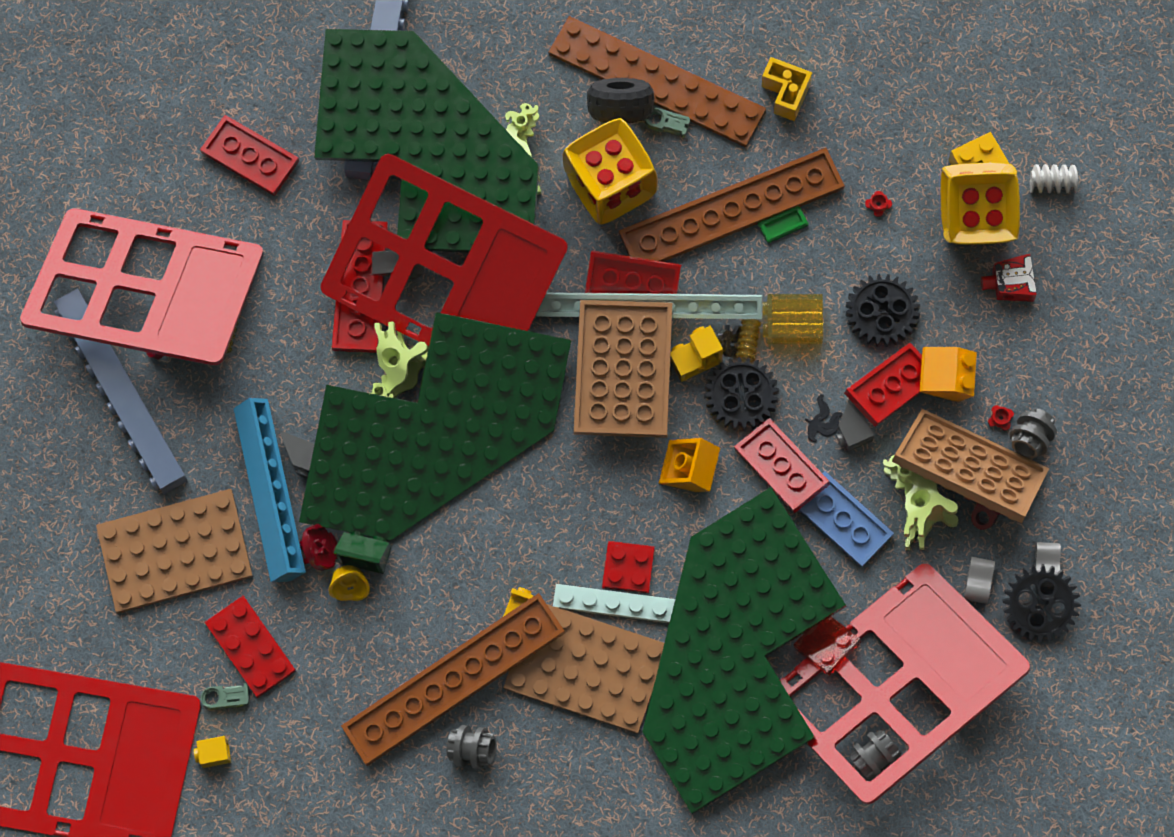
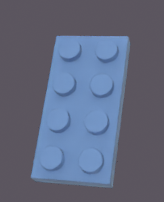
[798,471,894,568]

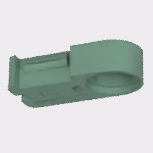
[645,108,690,138]
[201,683,250,710]

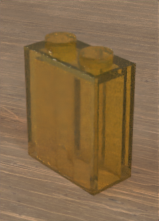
[762,294,823,344]

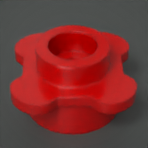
[865,191,892,217]
[988,405,1014,431]

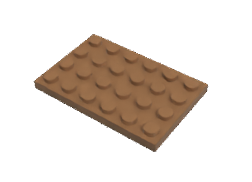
[574,300,672,438]
[892,409,1049,523]
[96,489,253,614]
[503,604,664,734]

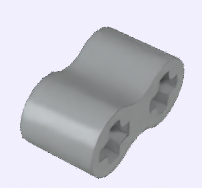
[1034,542,1061,587]
[964,557,995,604]

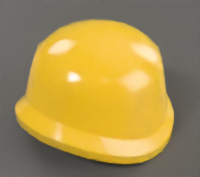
[328,565,370,601]

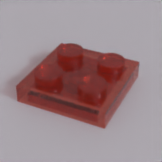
[793,616,861,676]

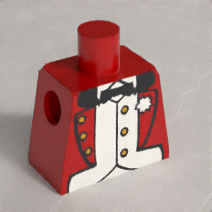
[981,254,1037,302]

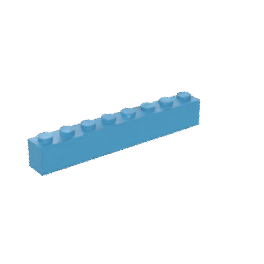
[233,398,306,582]

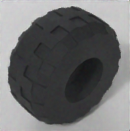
[587,78,654,123]

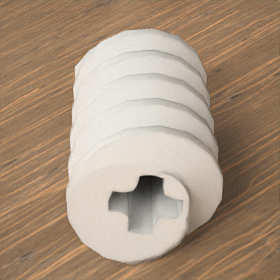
[1030,164,1078,193]

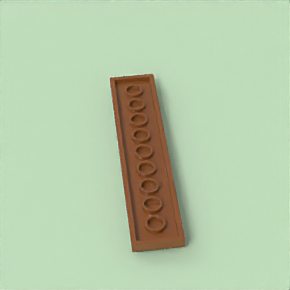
[548,16,766,147]
[619,148,845,262]
[341,593,566,766]

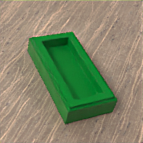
[758,206,809,244]

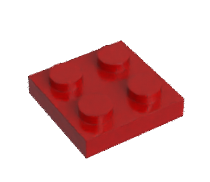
[602,541,655,593]

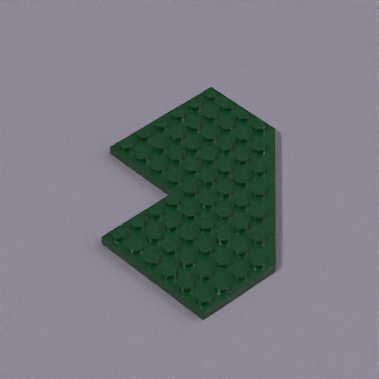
[314,29,539,252]
[299,312,571,540]
[642,487,847,814]

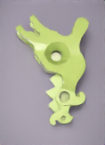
[505,103,542,195]
[371,322,428,398]
[883,455,958,550]

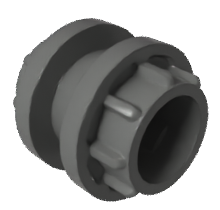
[1010,408,1057,458]
[446,725,496,770]
[850,730,901,781]

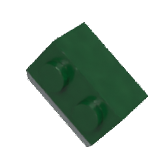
[334,531,391,574]

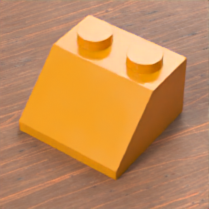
[920,347,977,402]
[659,438,720,492]

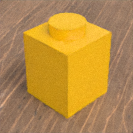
[194,736,231,768]

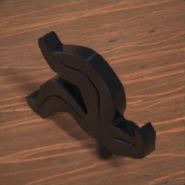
[718,323,742,357]
[805,394,843,442]

